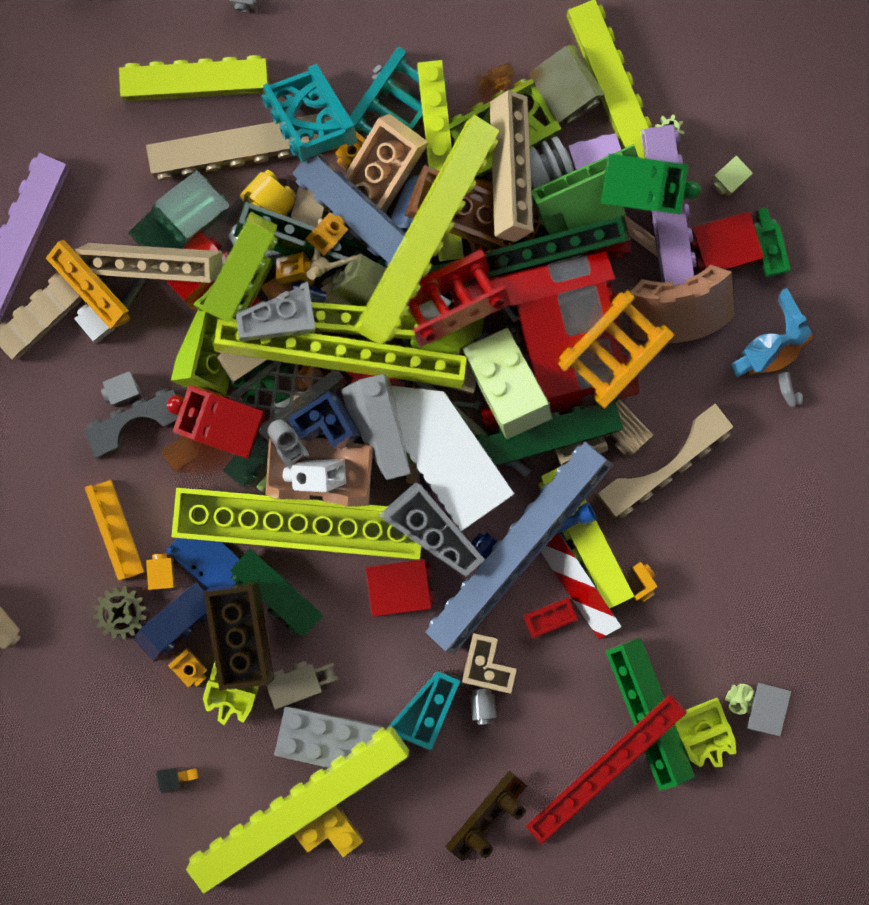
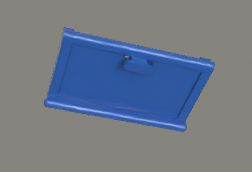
[166,538,240,589]

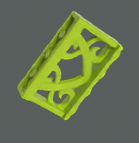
[449,78,561,179]

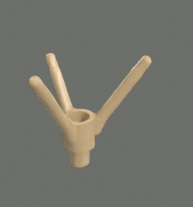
[307,218,362,280]

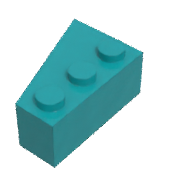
[385,670,460,750]

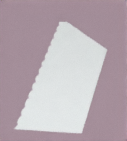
[392,386,514,531]

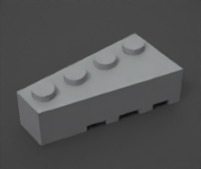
[378,483,484,576]

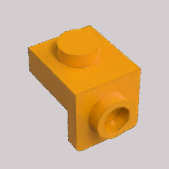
[631,562,658,602]

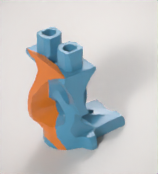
[730,288,814,378]

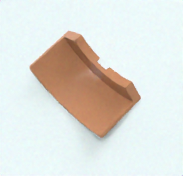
[630,265,735,343]
[265,437,373,507]

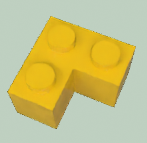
[293,804,364,857]

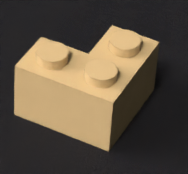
[462,633,516,693]

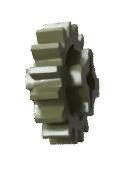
[93,586,147,639]

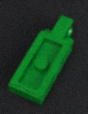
[754,207,791,277]

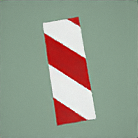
[541,533,622,640]

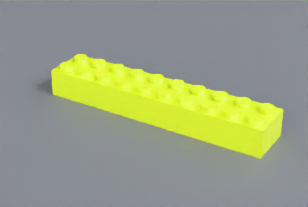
[172,488,421,560]

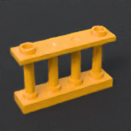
[558,290,674,408]

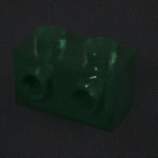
[222,435,269,487]

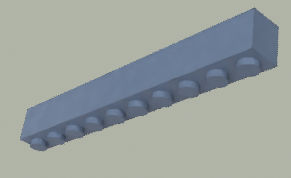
[426,442,613,654]

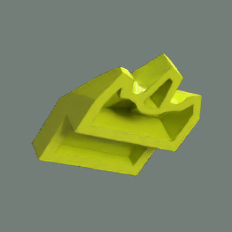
[203,662,259,725]
[675,697,736,767]

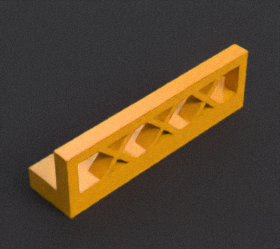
[46,240,131,329]
[85,480,145,581]

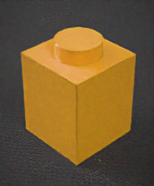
[146,554,176,590]

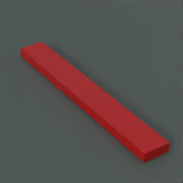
[525,694,688,845]

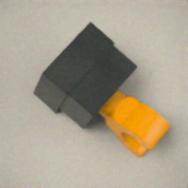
[156,767,198,793]

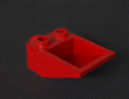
[167,385,265,459]

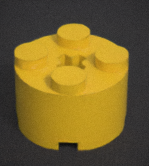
[240,170,297,217]

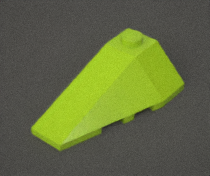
[171,308,230,396]

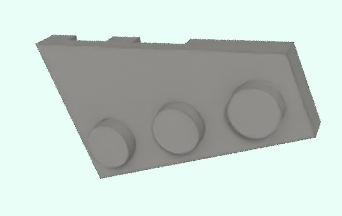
[236,282,315,341]

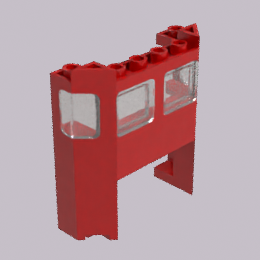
[450,251,639,433]

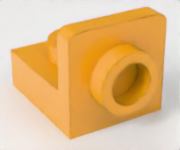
[276,252,314,285]

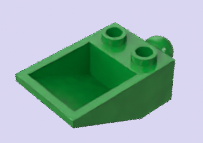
[601,153,701,215]

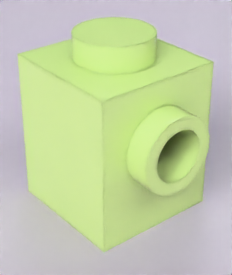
[712,156,753,197]

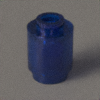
[471,533,497,569]

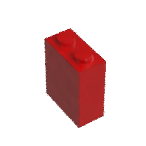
[690,211,764,273]
[166,232,229,311]
[365,559,435,617]

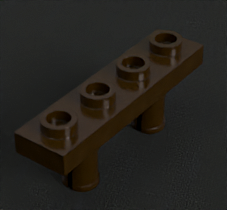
[445,771,527,862]

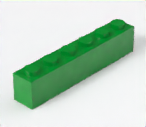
[605,637,695,791]

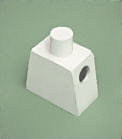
[283,459,346,492]

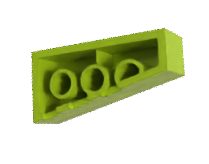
[202,212,278,323]

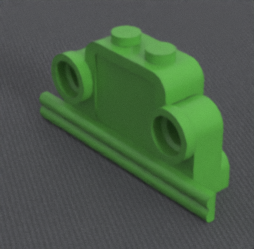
[531,144,638,234]

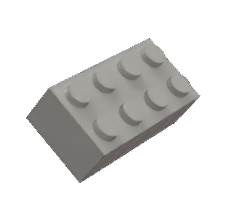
[274,705,383,768]

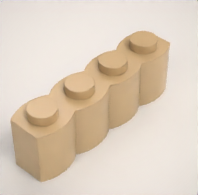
[0,272,83,361]

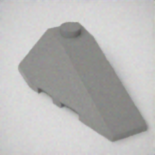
[341,374,411,480]

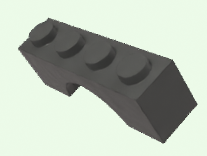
[83,388,178,459]

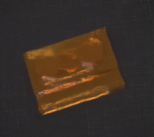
[476,62,514,95]

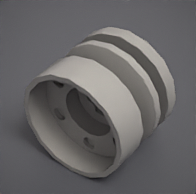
[530,136,574,190]

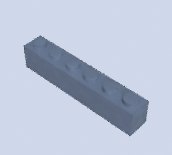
[292,154,406,267]

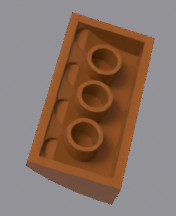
[405,165,504,250]

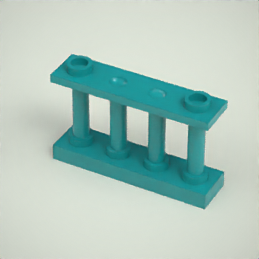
[350,46,448,136]

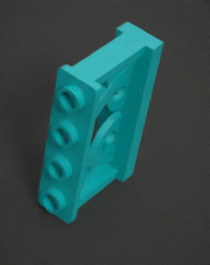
[261,64,357,163]

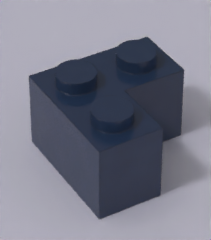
[288,392,362,449]

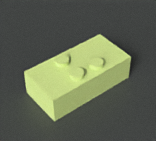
[462,328,552,440]

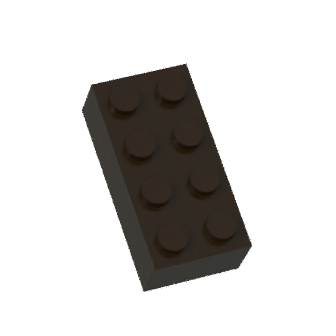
[203,581,274,691]

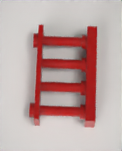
[406,249,511,348]

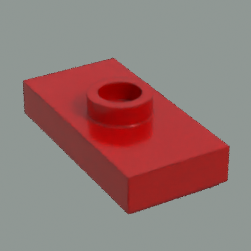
[523,597,578,639]

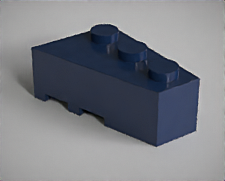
[134,582,208,661]

